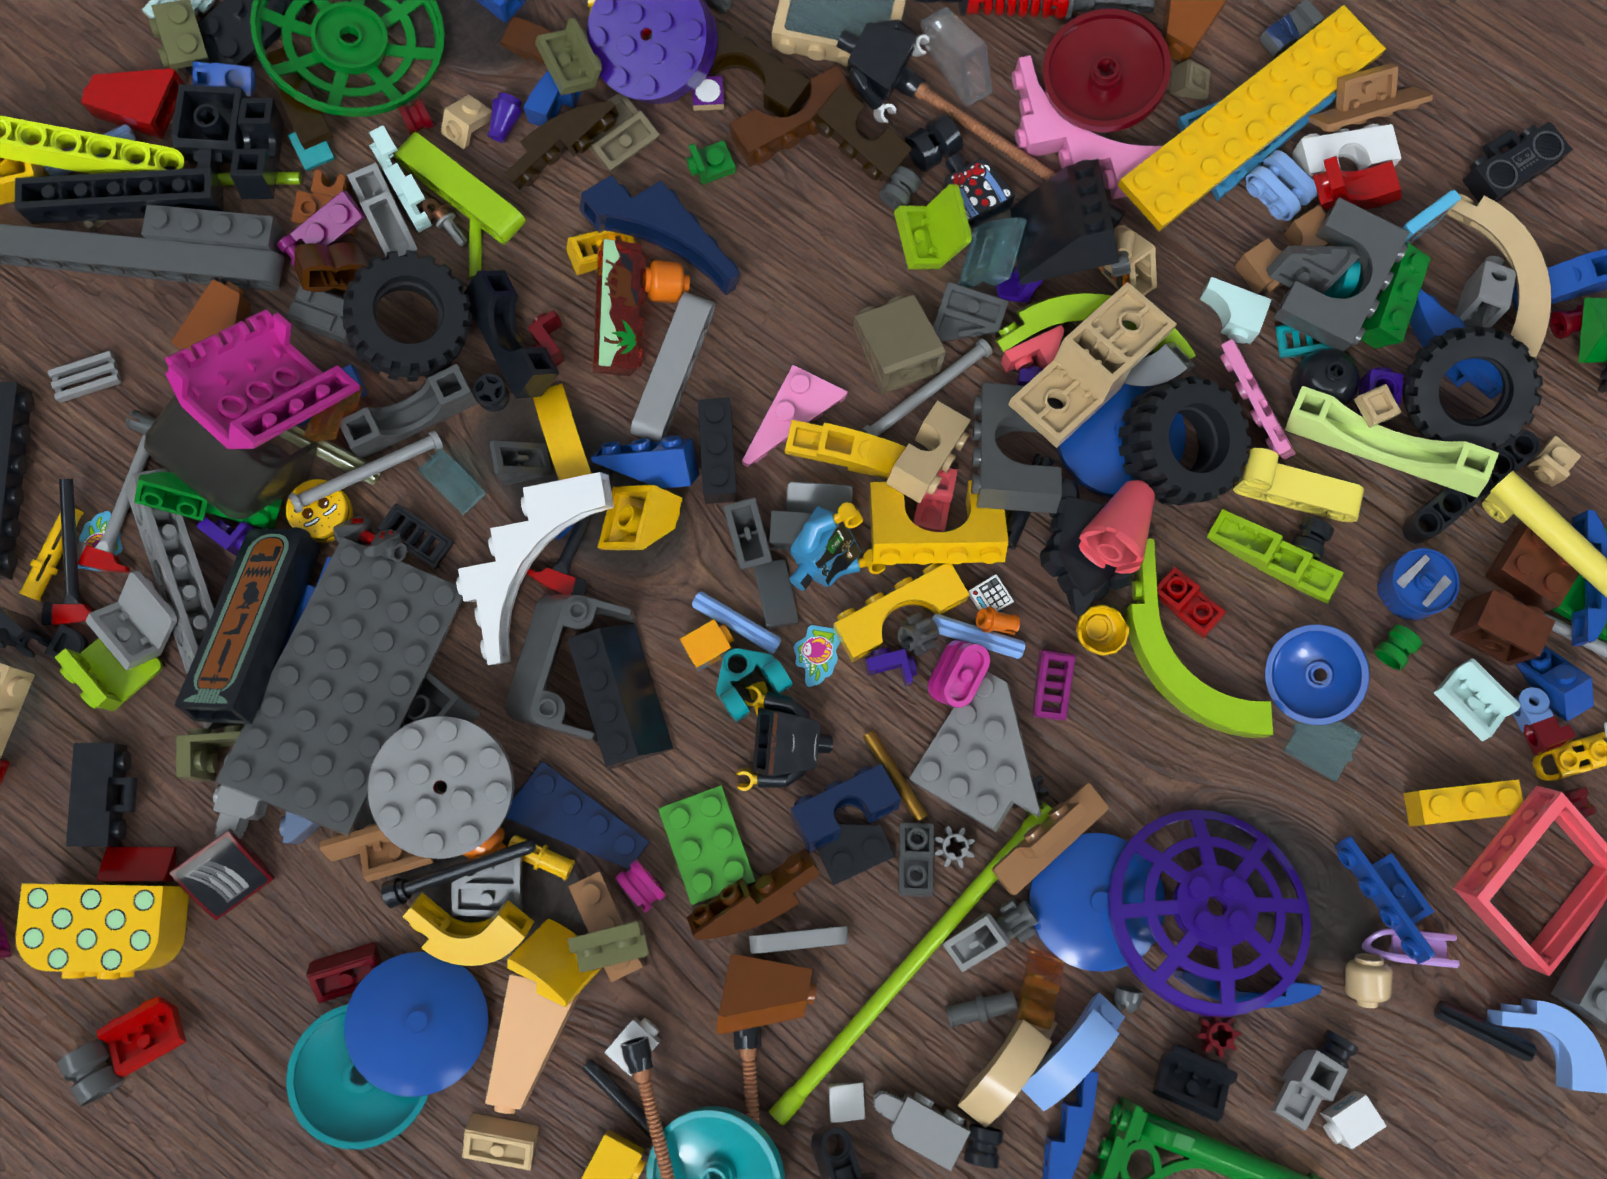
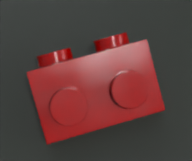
[96,996,186,1078]

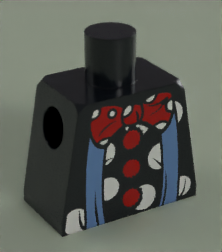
[942,153,1015,229]

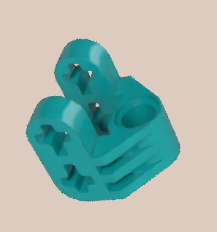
[716,649,793,723]

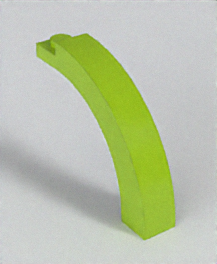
[995,293,1196,359]

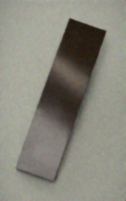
[267,47,333,150]

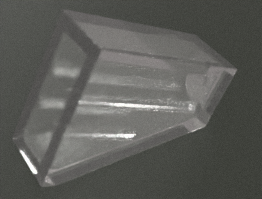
[920,7,993,107]

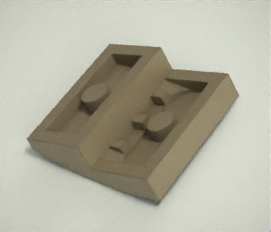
[589,93,660,173]

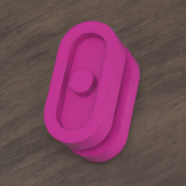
[928,640,990,708]

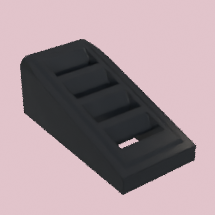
[377,503,454,569]

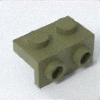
[149,0,209,75]
[535,17,602,96]

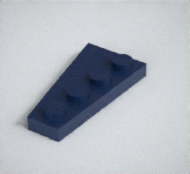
[506,761,650,869]

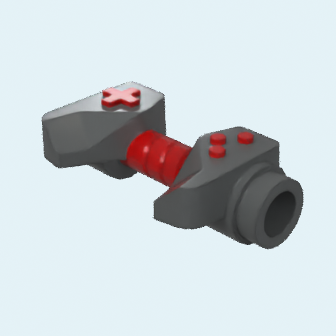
[333,515,407,562]

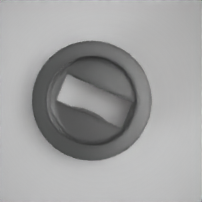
[1114,985,1143,1013]

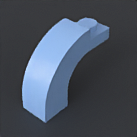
[1021,992,1125,1111]
[1487,998,1607,1093]

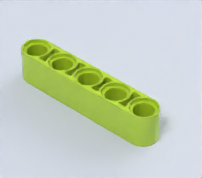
[393,132,526,245]

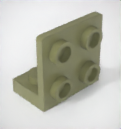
[176,726,244,782]

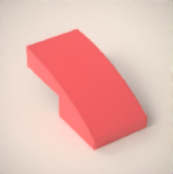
[913,468,958,532]

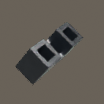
[230,98,284,199]
[698,398,737,504]

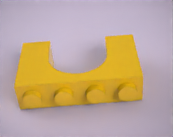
[869,481,1008,565]

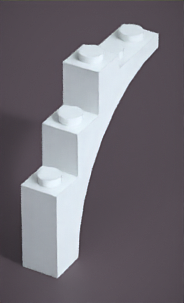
[456,472,614,665]

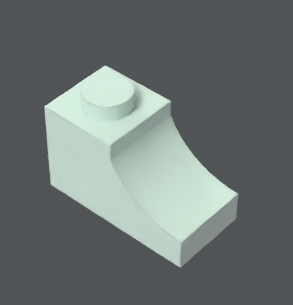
[1199,277,1272,344]

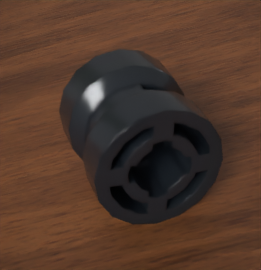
[1291,516,1334,561]
[963,1124,1004,1169]

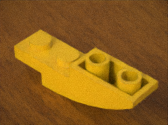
[785,420,906,479]

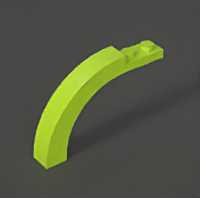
[1125,539,1273,738]

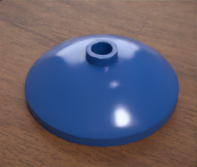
[1265,624,1370,725]

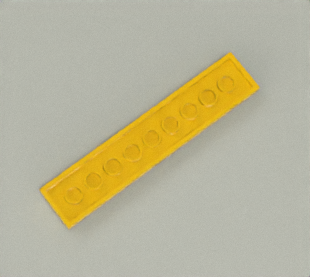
[1117,5,1386,231]

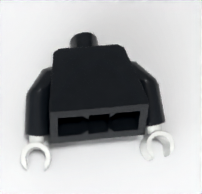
[837,19,930,123]

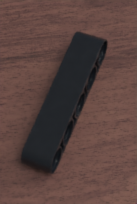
[1402,430,1540,544]

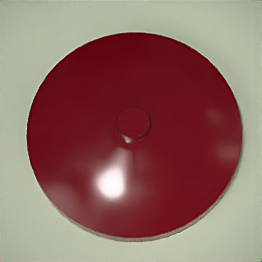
[1043,9,1171,132]

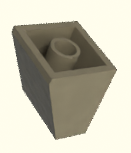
[853,295,946,395]

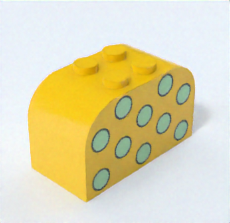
[16,884,189,979]

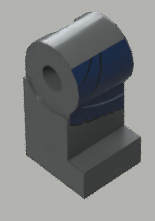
[1259,0,1324,59]

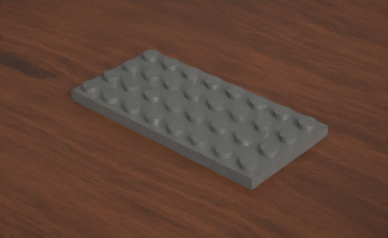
[215,537,463,837]

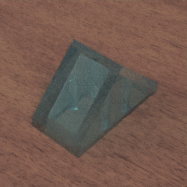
[417,449,486,515]

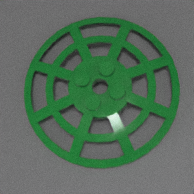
[250,0,445,117]

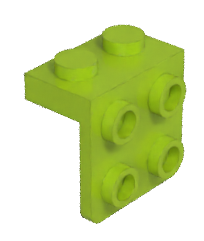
[894,184,972,269]
[55,638,163,711]

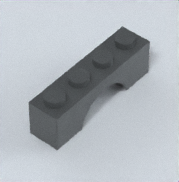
[141,204,285,255]
[338,364,478,459]

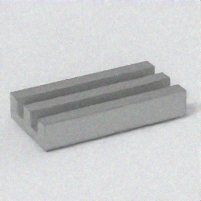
[48,351,122,403]

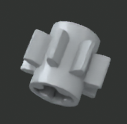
[934,827,975,868]

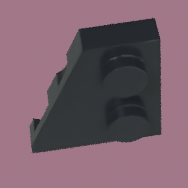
[817,824,895,886]

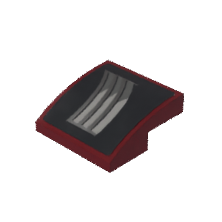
[170,828,275,921]

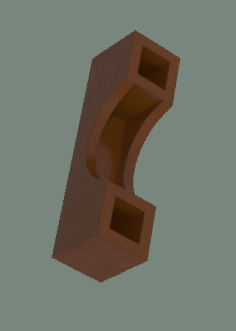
[730,65,856,167]

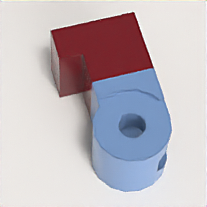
[1512,687,1576,756]

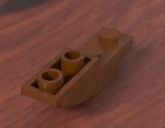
[687,848,821,940]

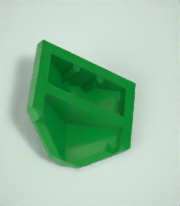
[1578,298,1607,363]

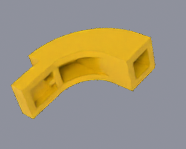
[403,892,534,966]

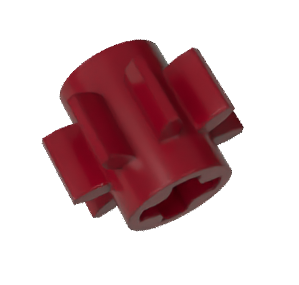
[1194,1016,1241,1057]

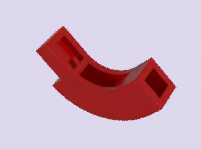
[1313,156,1402,211]

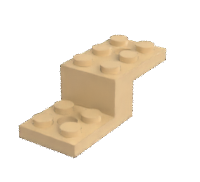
[1008,282,1177,448]

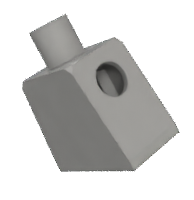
[1455,256,1516,328]

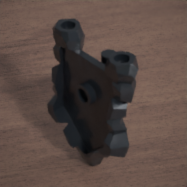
[1040,479,1134,616]

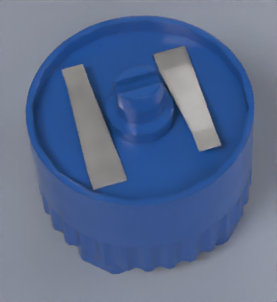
[1377,548,1459,621]

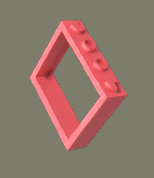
[1453,785,1607,976]

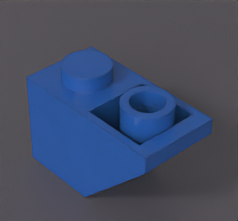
[1516,646,1594,722]

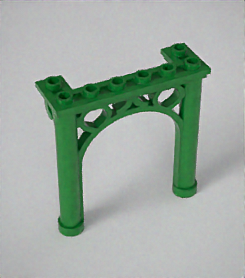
[1088,1096,1325,1179]

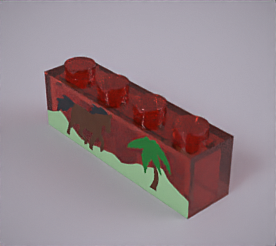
[593,239,646,376]

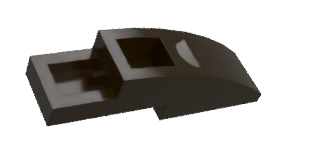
[505,101,619,190]

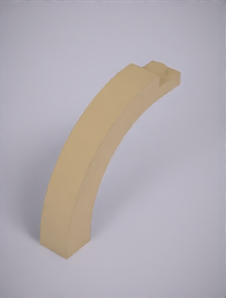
[1446,194,1551,359]

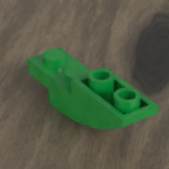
[134,471,282,528]

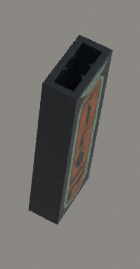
[174,527,321,724]

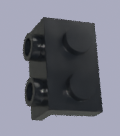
[1152,1045,1238,1122]

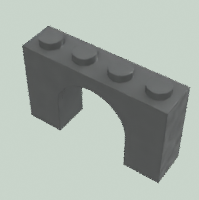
[1273,198,1410,352]
[971,383,1062,514]

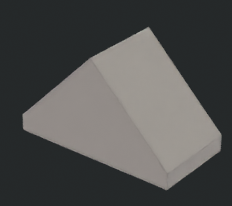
[942,913,1010,972]

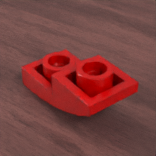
[1157,567,1226,639]

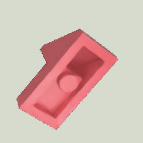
[1001,325,1065,373]

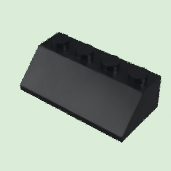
[567,624,674,770]

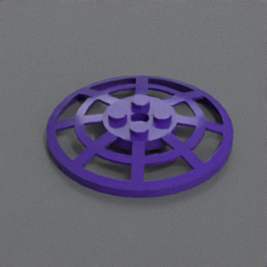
[1107,810,1311,1017]

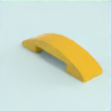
[533,384,592,480]

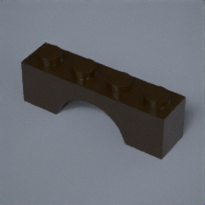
[709,20,810,118]

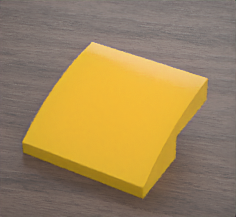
[507,918,603,1007]

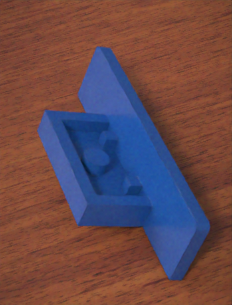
[1335,836,1436,965]

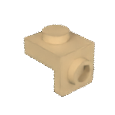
[441,94,492,149]

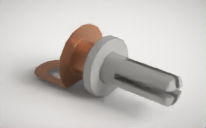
[422,198,468,247]

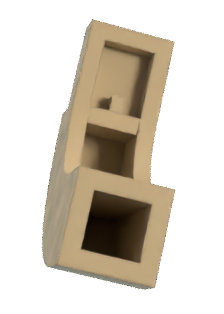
[957,1002,1057,1128]

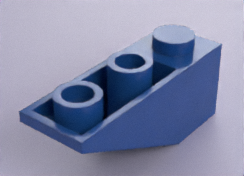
[1512,249,1607,312]
[591,435,700,488]

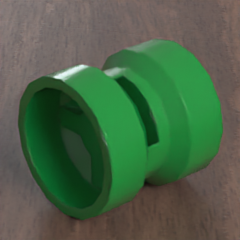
[1374,624,1423,671]

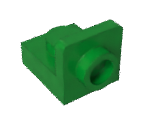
[686,140,736,185]

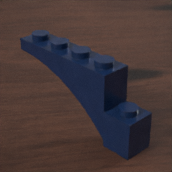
[580,175,740,295]

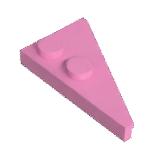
[742,365,848,467]

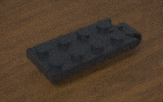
[185,0,313,76]

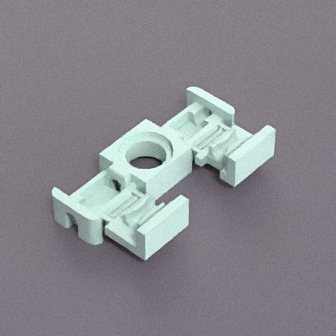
[369,125,432,233]

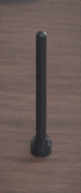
[381,840,536,908]

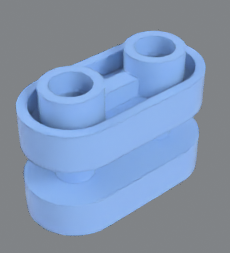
[1246,150,1318,221]

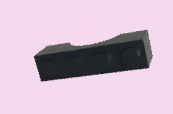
[464,270,559,399]

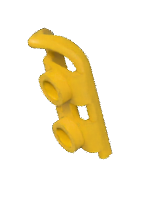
[1532,732,1607,781]

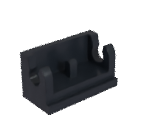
[0,607,52,658]

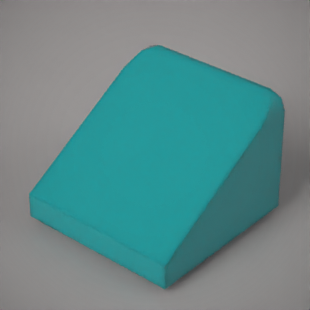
[289,132,335,172]

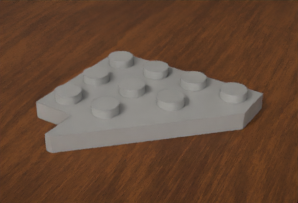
[909,672,1041,832]

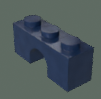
[791,764,901,853]

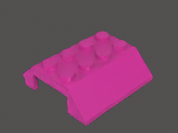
[165,309,360,449]

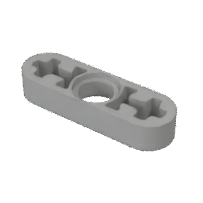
[749,926,849,954]

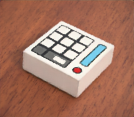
[968,574,1014,612]

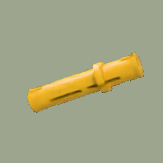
[19,508,84,602]

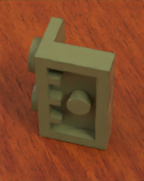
[568,920,649,972]

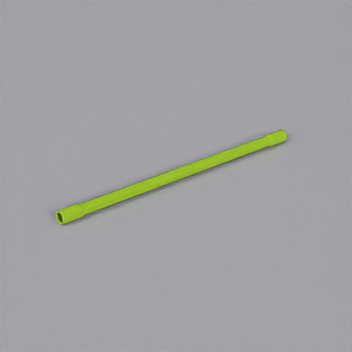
[768,801,1052,1126]

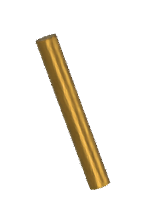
[863,730,928,822]

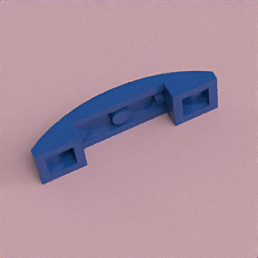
[1572,510,1607,646]
[1174,970,1321,1008]

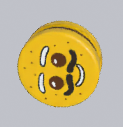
[286,479,353,543]

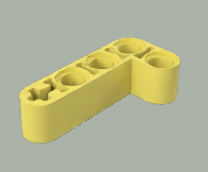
[1233,448,1364,522]

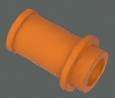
[976,606,1020,635]

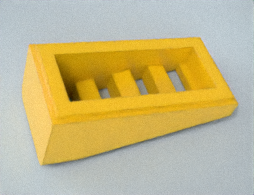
[566,231,638,275]

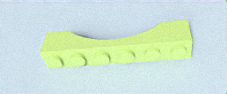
[1285,386,1499,498]

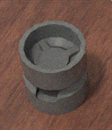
[57,1039,124,1107]

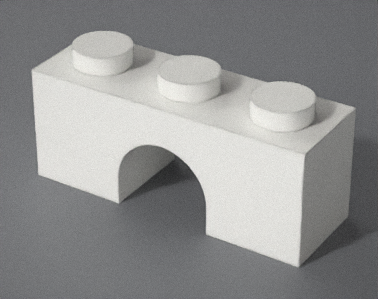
[1292,123,1401,181]

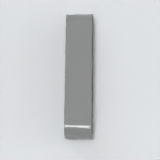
[631,292,715,442]

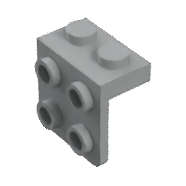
[85,570,177,671]

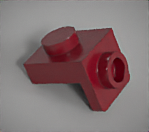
[528,310,565,366]

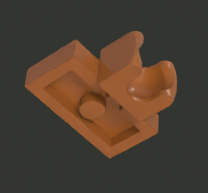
[291,170,361,236]

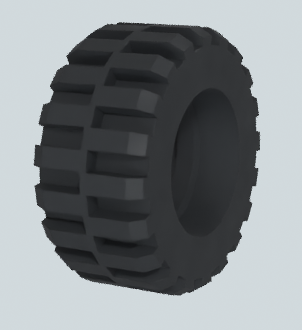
[342,250,472,382]
[1402,326,1543,449]
[1118,376,1251,506]

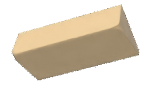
[462,1113,539,1171]

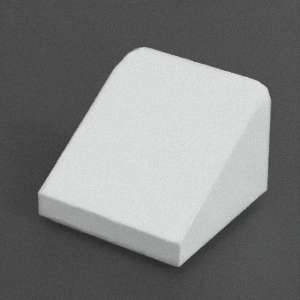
[829,1082,865,1123]

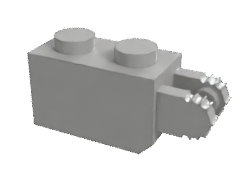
[213,751,269,839]
[872,1089,970,1171]

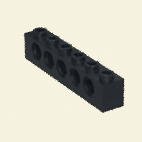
[15,168,223,224]

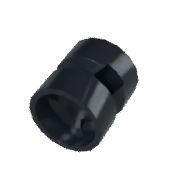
[904,113,963,172]

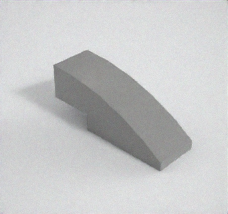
[347,162,418,256]

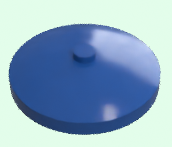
[1057,383,1186,498]
[1028,833,1165,972]
[344,952,488,1097]

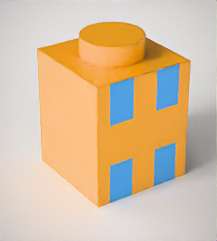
[680,619,734,672]

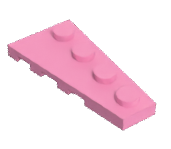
[1220,339,1296,460]

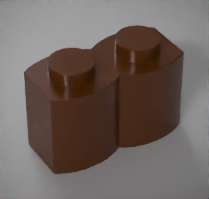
[294,242,368,292]

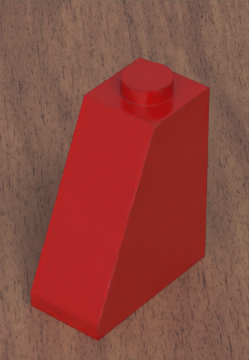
[80,68,186,139]

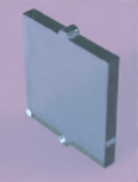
[1284,721,1362,782]

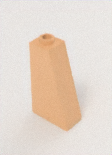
[485,973,582,1114]

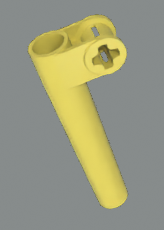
[1482,471,1607,598]

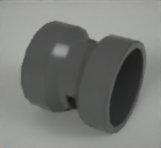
[879,166,921,210]

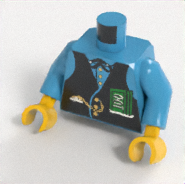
[789,502,886,591]

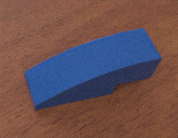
[523,70,582,126]

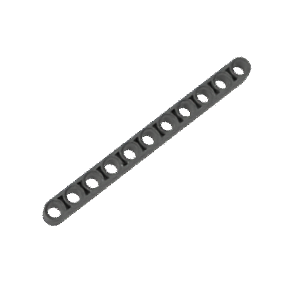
[0,224,285,291]

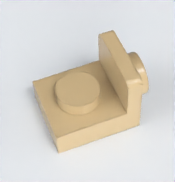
[1527,435,1581,487]

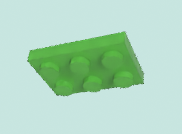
[658,785,756,905]

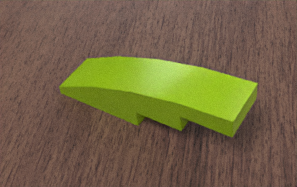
[1207,509,1344,604]

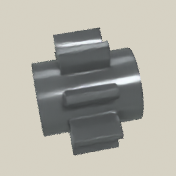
[898,612,939,656]
[996,898,1039,943]

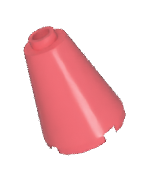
[1079,480,1155,574]

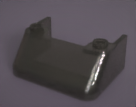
[144,395,318,519]

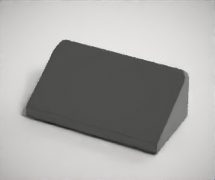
[786,481,853,515]
[753,560,799,630]

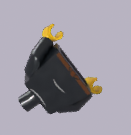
[736,686,833,791]

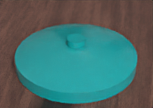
[286,1004,428,1150]
[646,1106,785,1179]

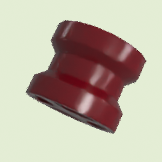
[398,97,434,135]
[1562,786,1597,818]

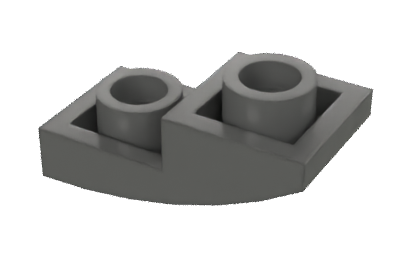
[898,823,934,897]

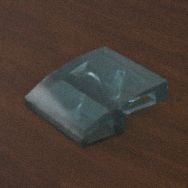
[958,218,1027,289]

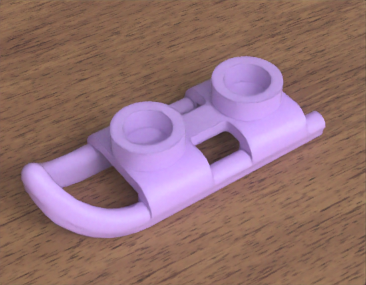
[1361,928,1460,968]

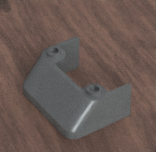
[505,594,636,744]

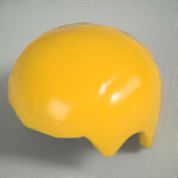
[1076,605,1129,656]

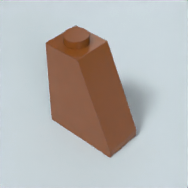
[1162,0,1227,62]
[170,279,251,358]
[716,954,817,1034]

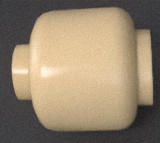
[1344,953,1393,1008]

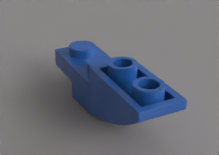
[1410,289,1503,400]

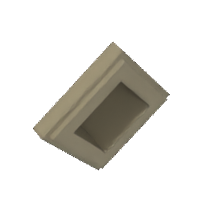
[1170,59,1211,100]

